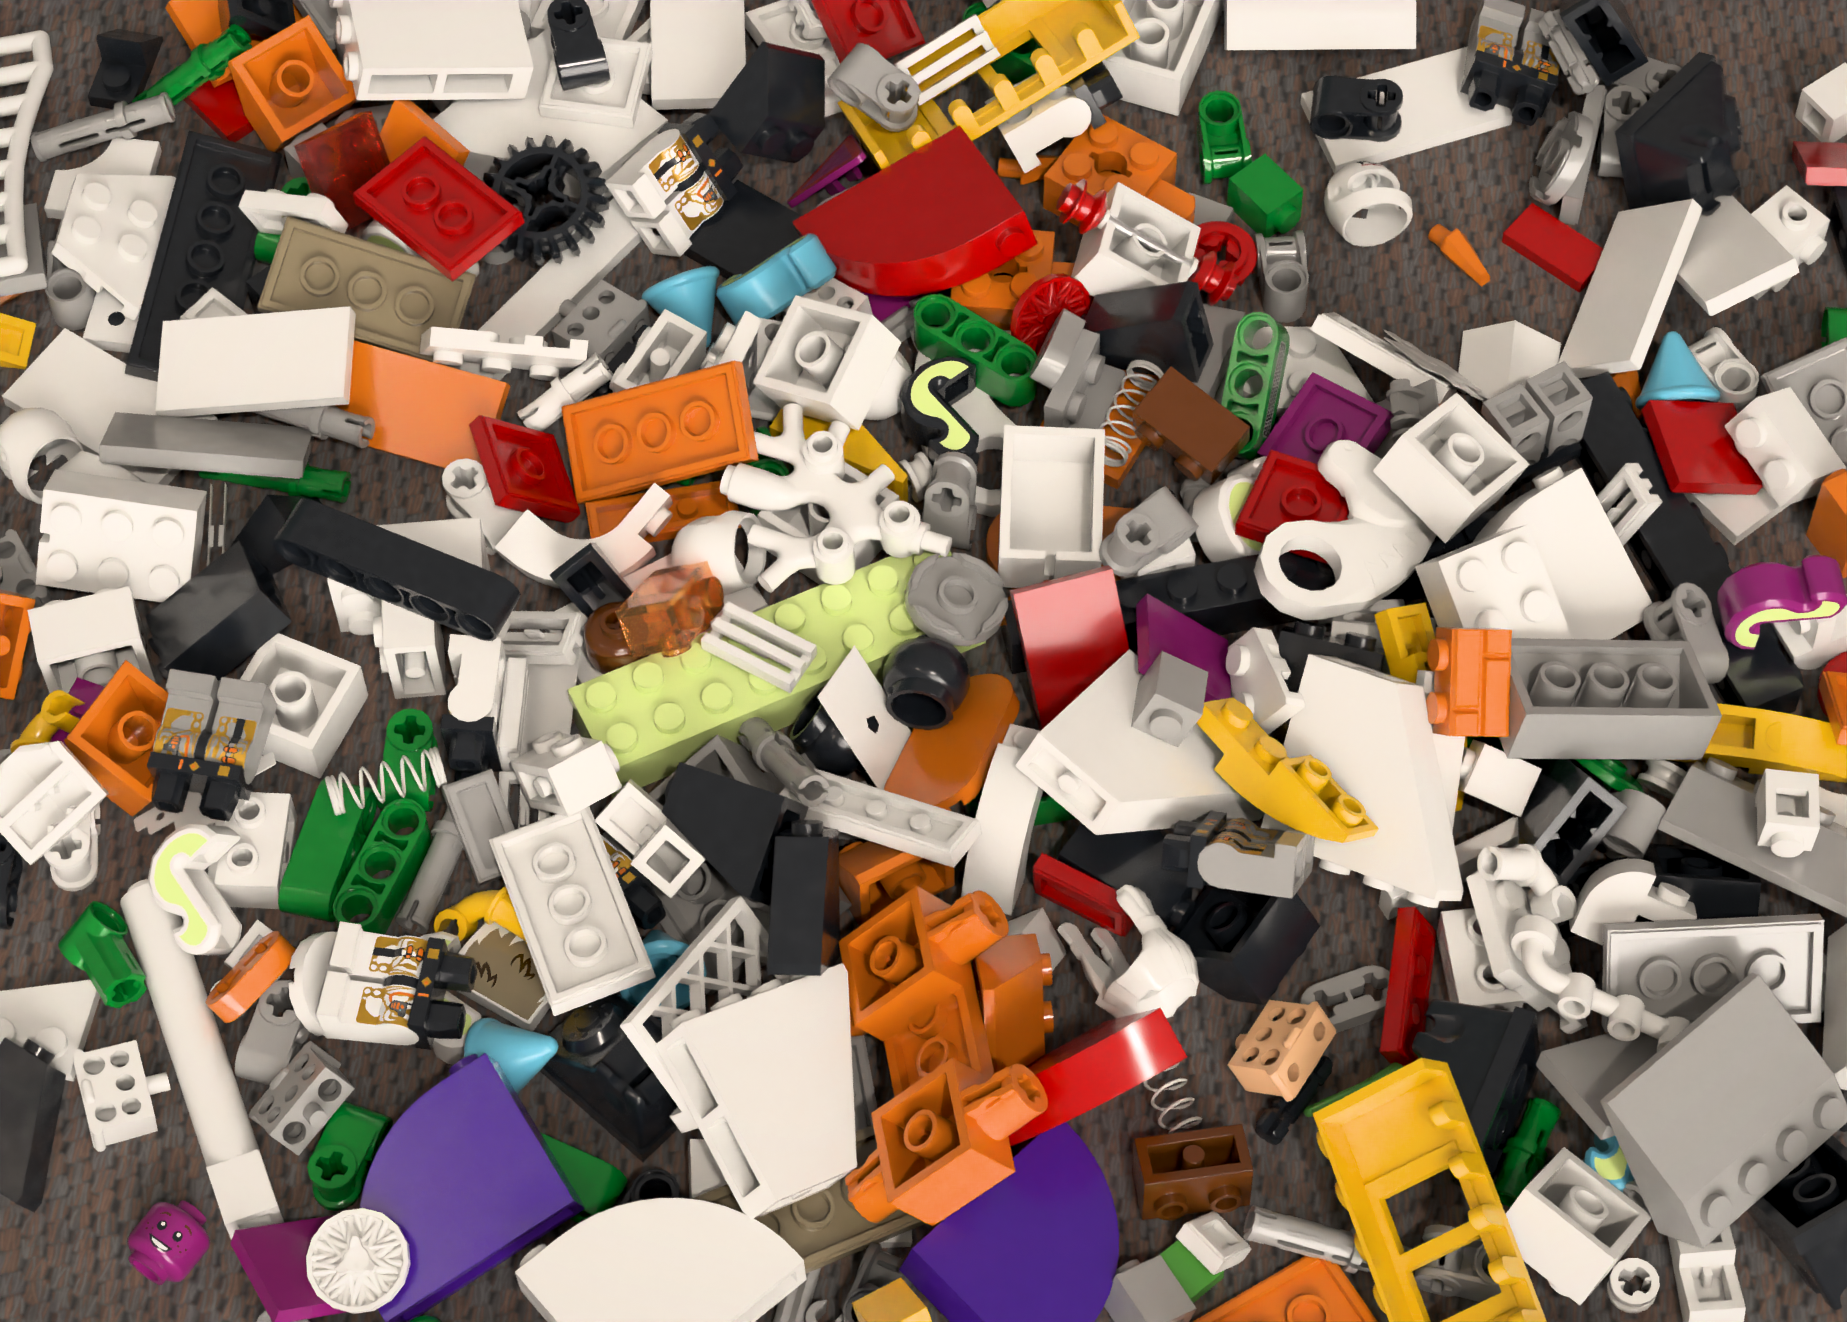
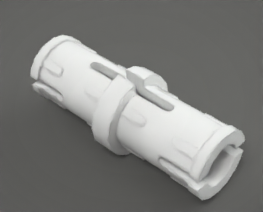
[517,352,614,432]

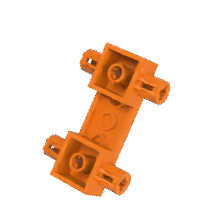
[838,886,1048,1226]

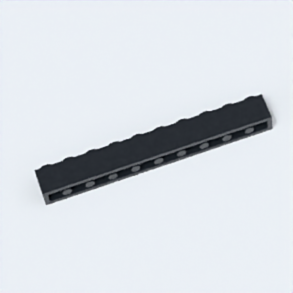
[1001,510,1498,674]

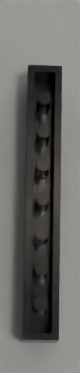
[1575,371,1804,714]

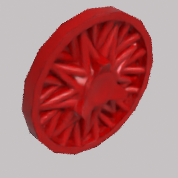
[1010,273,1091,356]

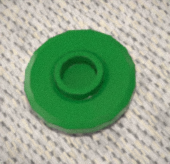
[1576,759,1644,793]

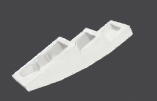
[1668,1226,1746,1322]

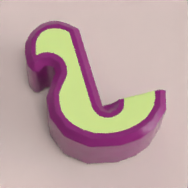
[1717,555,1847,650]

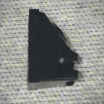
[1615,52,1742,215]
[540,993,678,1162]
[1411,999,1540,1187]
[1747,1135,1847,1310]

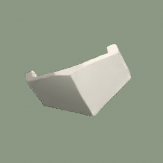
[1457,320,1561,401]
[0,741,109,865]

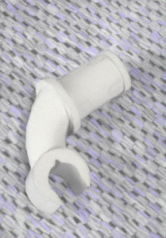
[1477,844,1577,924]

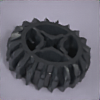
[483,134,610,266]

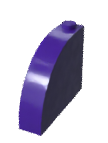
[360,1053,585,1322]
[899,1122,1119,1322]

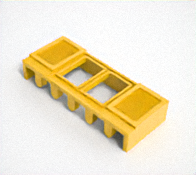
[837,0,1140,171]
[1312,1058,1547,1322]

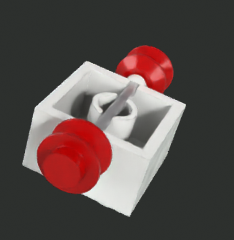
[1056,179,1239,306]

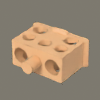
[1228,1000,1336,1102]

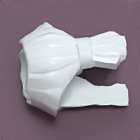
[1057,885,1199,1018]

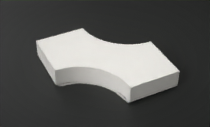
[44,137,162,219]

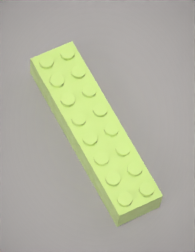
[567,550,986,798]

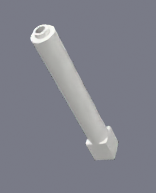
[120,879,284,1240]

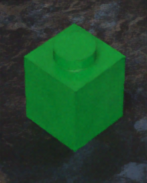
[1227,154,1304,238]

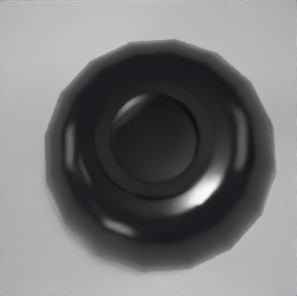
[882,634,970,730]
[790,686,879,777]

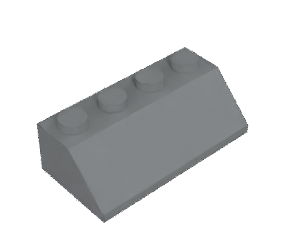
[1499,638,1722,760]
[1657,757,1847,918]

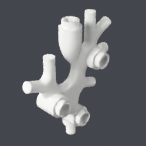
[720,403,952,593]

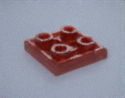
[294,111,390,231]

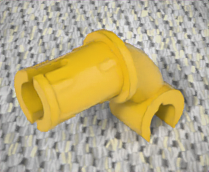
[10,690,85,753]
[434,886,527,944]

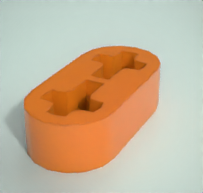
[206,931,296,1023]

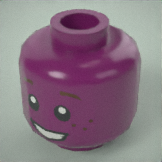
[127,1200,210,1285]

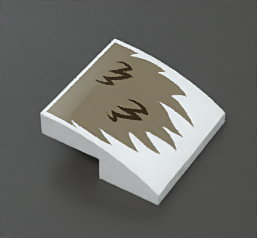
[457,922,550,1031]

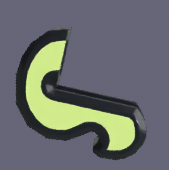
[901,356,979,467]

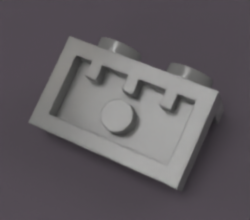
[1044,329,1125,429]

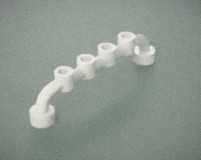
[1511,915,1691,1052]

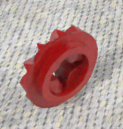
[1193,221,1257,287]

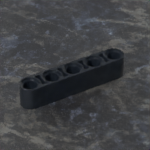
[272,499,521,641]

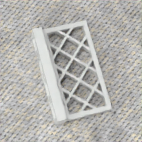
[620,895,794,1133]

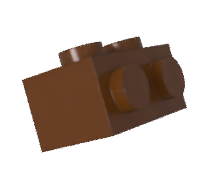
[1133,366,1250,485]
[1132,1124,1254,1220]

